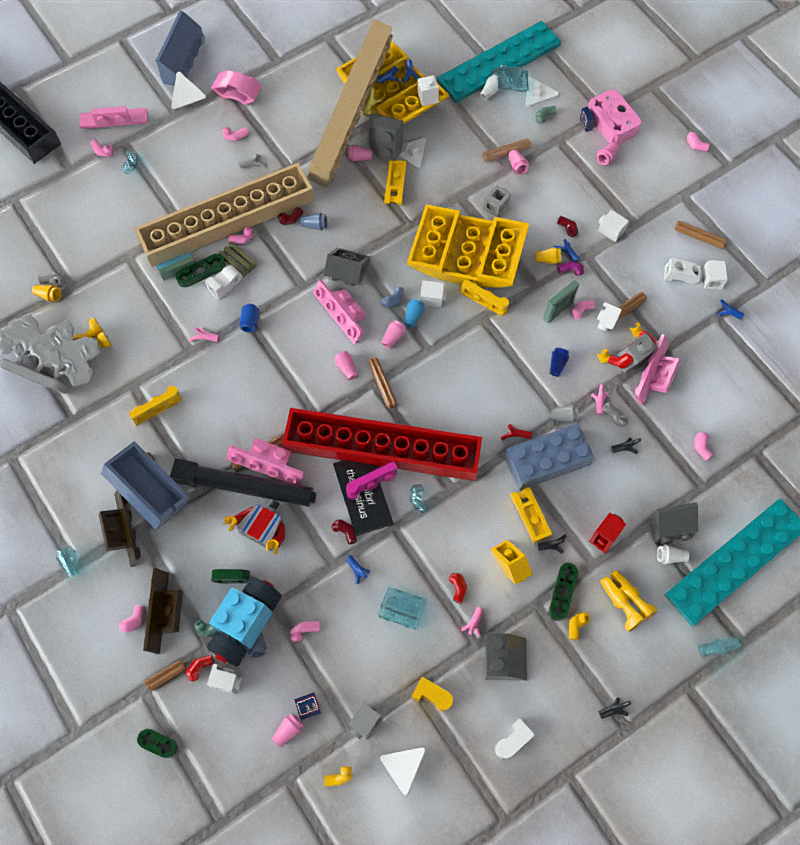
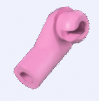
[687,132,709,152]
[90,140,113,157]
[228,227,254,244]
[694,432,713,461]
[119,605,145,633]
[290,621,320,642]

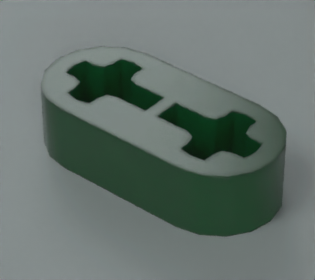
[211,569,250,584]
[137,729,178,759]

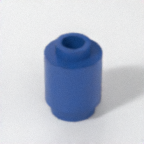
[239,304,260,333]

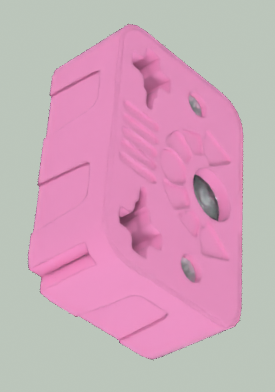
[588,89,641,144]

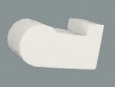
[664,258,701,284]
[205,265,242,300]
[495,718,534,760]

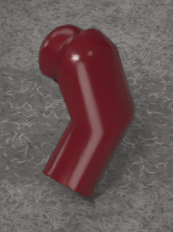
[278,207,303,225]
[557,216,578,237]
[332,519,357,545]

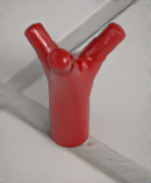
[500,424,532,440]

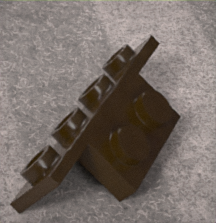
[98,490,141,567]
[143,568,183,654]

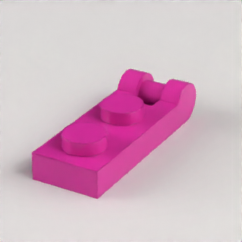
[346,461,397,499]

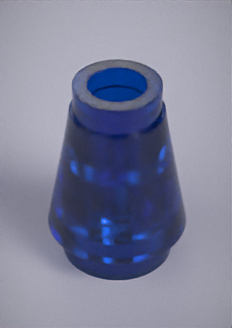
[549,348,570,377]

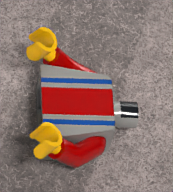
[597,322,657,372]
[223,500,285,555]

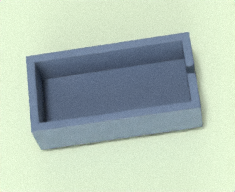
[505,423,595,491]
[101,441,190,530]

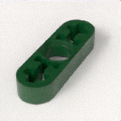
[176,253,226,288]
[548,563,578,621]

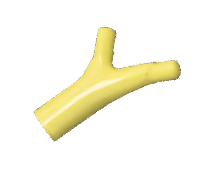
[362,88,382,116]

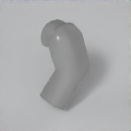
[38,272,64,287]
[603,403,629,427]

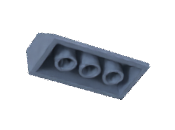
[156,10,205,86]

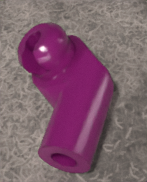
[557,261,584,276]

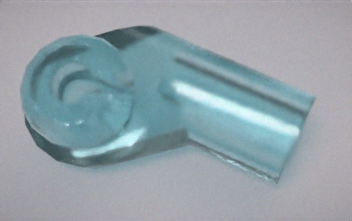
[121,150,138,174]
[409,484,428,514]

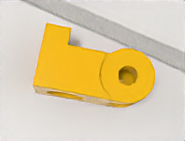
[412,677,453,712]

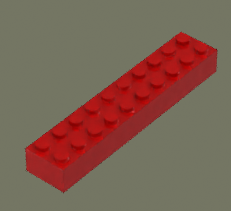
[282,408,482,481]

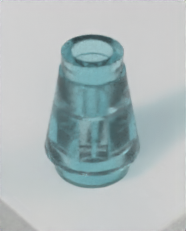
[56,546,80,578]

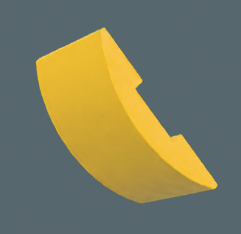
[336,41,449,124]
[407,204,530,288]

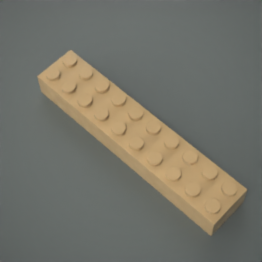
[308,19,393,187]
[134,163,314,267]

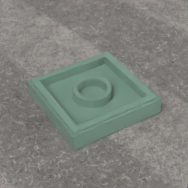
[543,280,579,323]

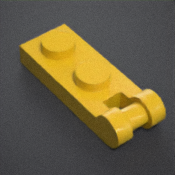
[384,160,407,205]
[461,279,509,316]
[129,386,181,426]
[510,487,552,544]

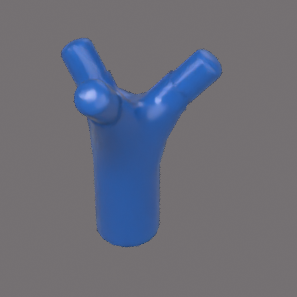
[402,60,419,83]
[377,66,399,84]
[553,239,580,262]
[719,299,744,320]
[346,555,370,584]

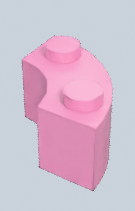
[211,70,262,105]

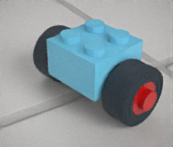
[207,577,282,667]

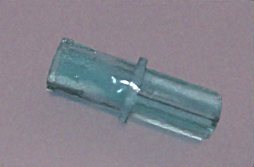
[698,636,742,658]

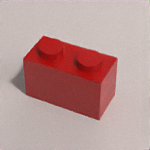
[589,512,627,553]

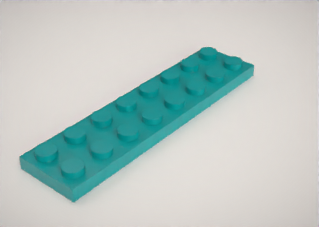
[437,21,561,104]
[664,498,800,627]

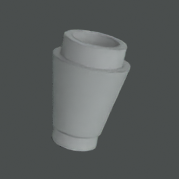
[551,404,579,423]

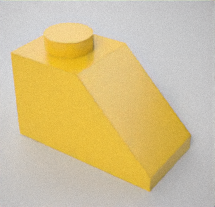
[491,539,533,585]

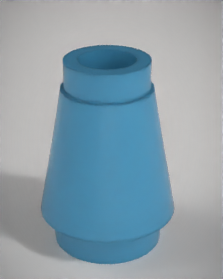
[404,299,425,328]

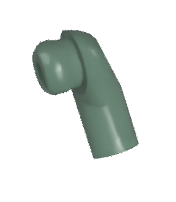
[535,106,556,123]
[194,620,220,638]

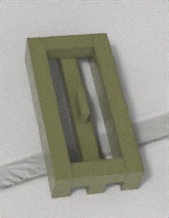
[218,242,257,277]

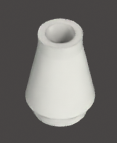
[480,75,503,101]
[657,544,689,565]

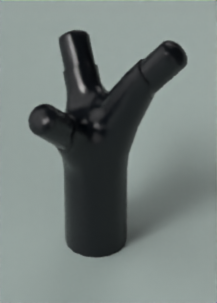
[611,438,641,454]
[538,534,567,554]
[598,697,631,719]

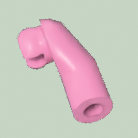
[222,127,249,141]
[572,300,595,319]

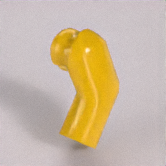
[569,612,590,640]
[324,766,354,787]

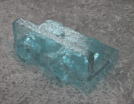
[492,65,529,92]
[378,586,427,630]

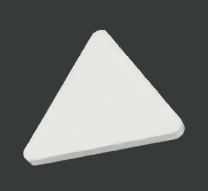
[171,72,206,109]
[525,77,559,107]
[399,137,426,169]
[380,748,426,795]

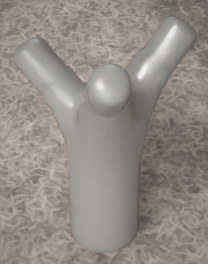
[239,154,267,168]

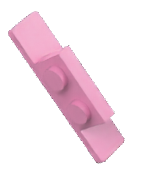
[79,106,148,129]
[313,280,366,344]
[635,334,680,405]
[226,438,304,485]

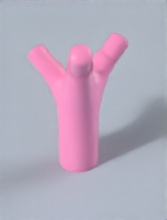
[189,327,219,342]
[591,384,609,415]
[461,607,484,636]

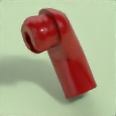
[449,573,468,604]
[186,655,214,682]

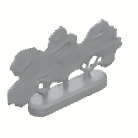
[0,313,100,394]

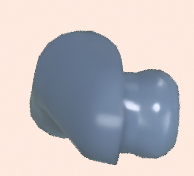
[381,287,404,308]

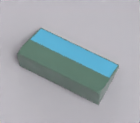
[156,252,195,281]

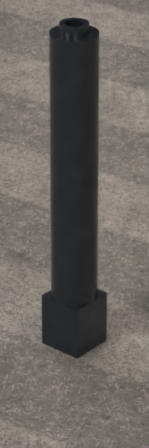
[170,458,317,507]

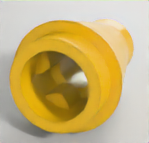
[535,247,561,265]
[32,284,62,303]

